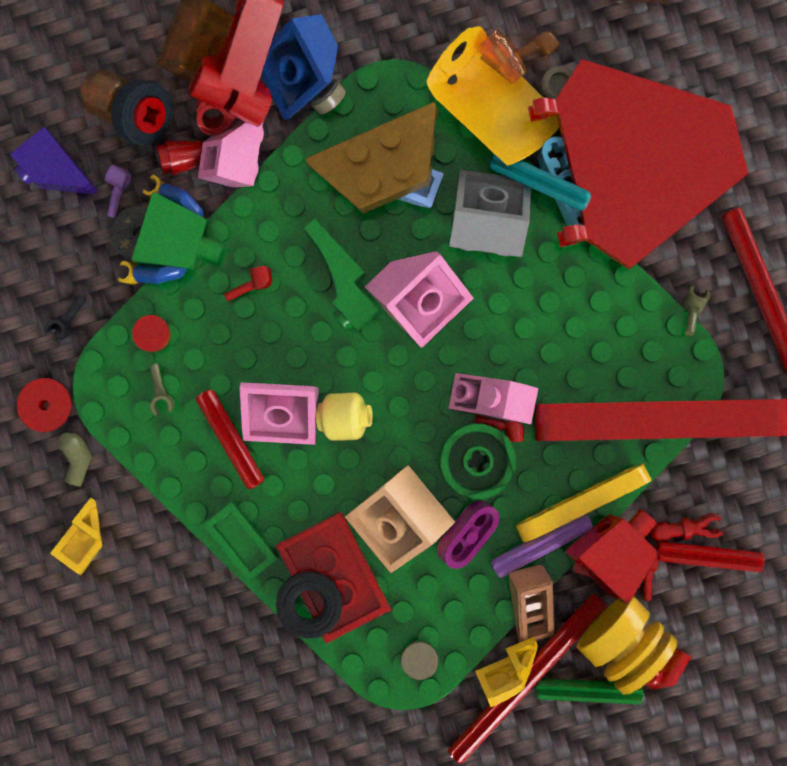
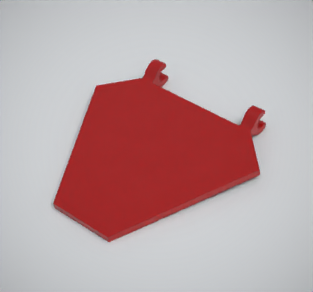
[528,59,748,270]

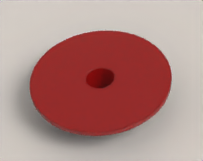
[17,378,71,432]

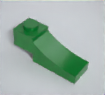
[304,218,379,332]

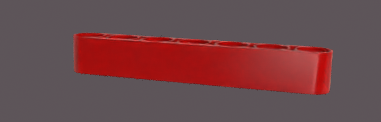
[535,399,787,441]

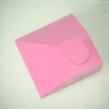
[365,251,473,348]

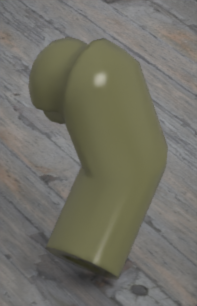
[57,432,91,487]

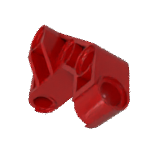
[188,0,284,136]

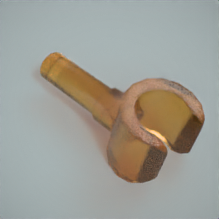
[507,31,559,61]

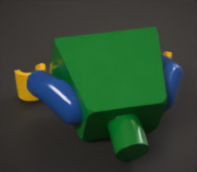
[118,175,224,285]

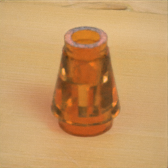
[476,29,528,85]

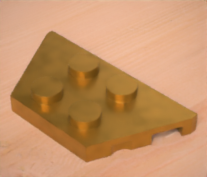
[305,102,439,213]

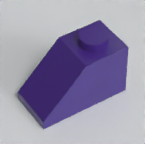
[10,127,98,194]

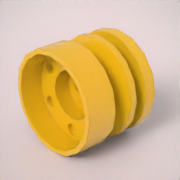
[576,596,678,695]

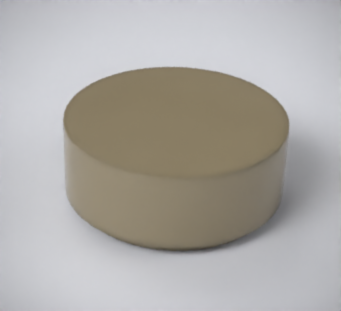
[540,66,573,99]
[310,79,346,114]
[401,641,438,680]

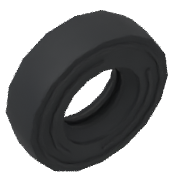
[276,571,343,639]

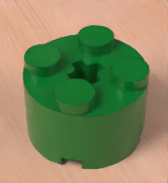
[439,424,516,499]

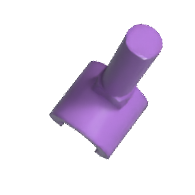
[105,165,131,218]

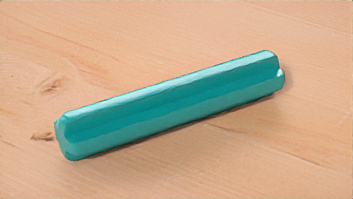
[490,154,591,211]

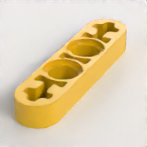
[515,463,652,542]

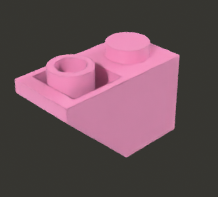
[198,118,264,188]
[448,373,538,424]

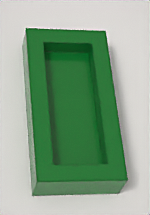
[203,501,279,582]

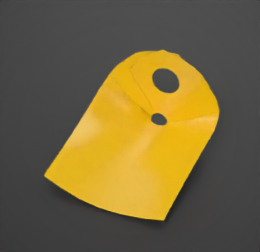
[426,26,560,166]

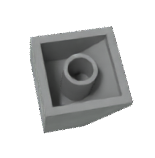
[449,169,531,257]

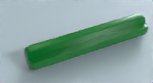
[535,678,644,705]

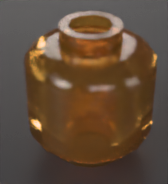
[80,69,130,122]

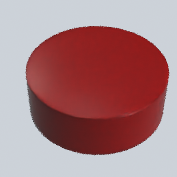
[132,315,171,352]

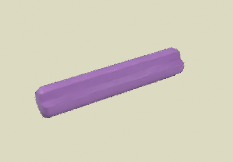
[491,514,593,578]

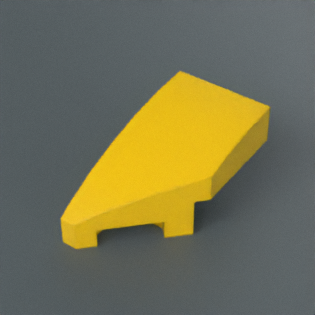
[50,498,103,576]
[475,637,538,707]

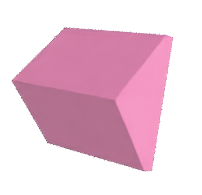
[240,382,319,445]

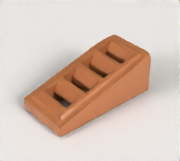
[509,565,554,643]

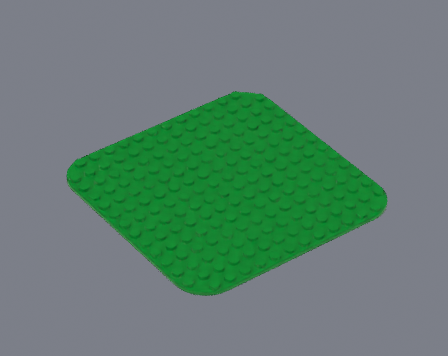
[73,59,724,710]

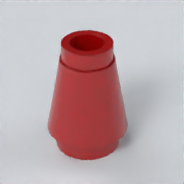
[157,140,206,176]

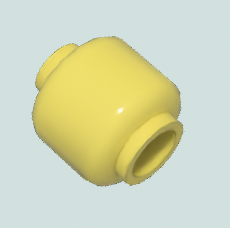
[316,392,373,441]

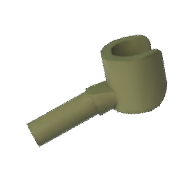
[683,286,711,336]
[150,364,175,416]

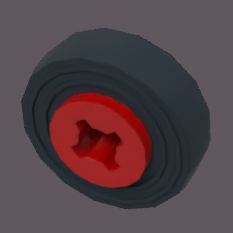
[111,79,173,146]

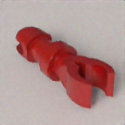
[650,513,723,542]

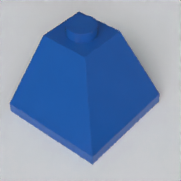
[261,14,338,120]

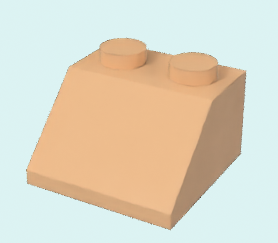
[345,465,455,573]

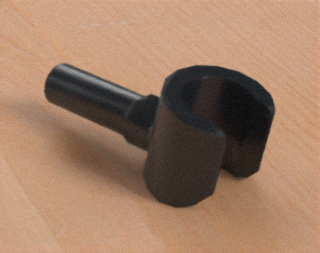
[44,295,87,341]

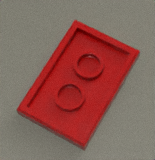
[276,511,391,644]

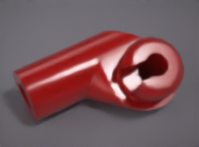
[645,648,691,689]

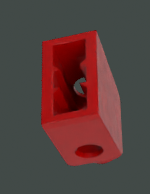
[565,509,658,604]

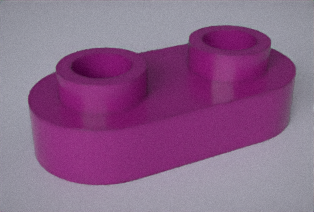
[437,500,499,569]

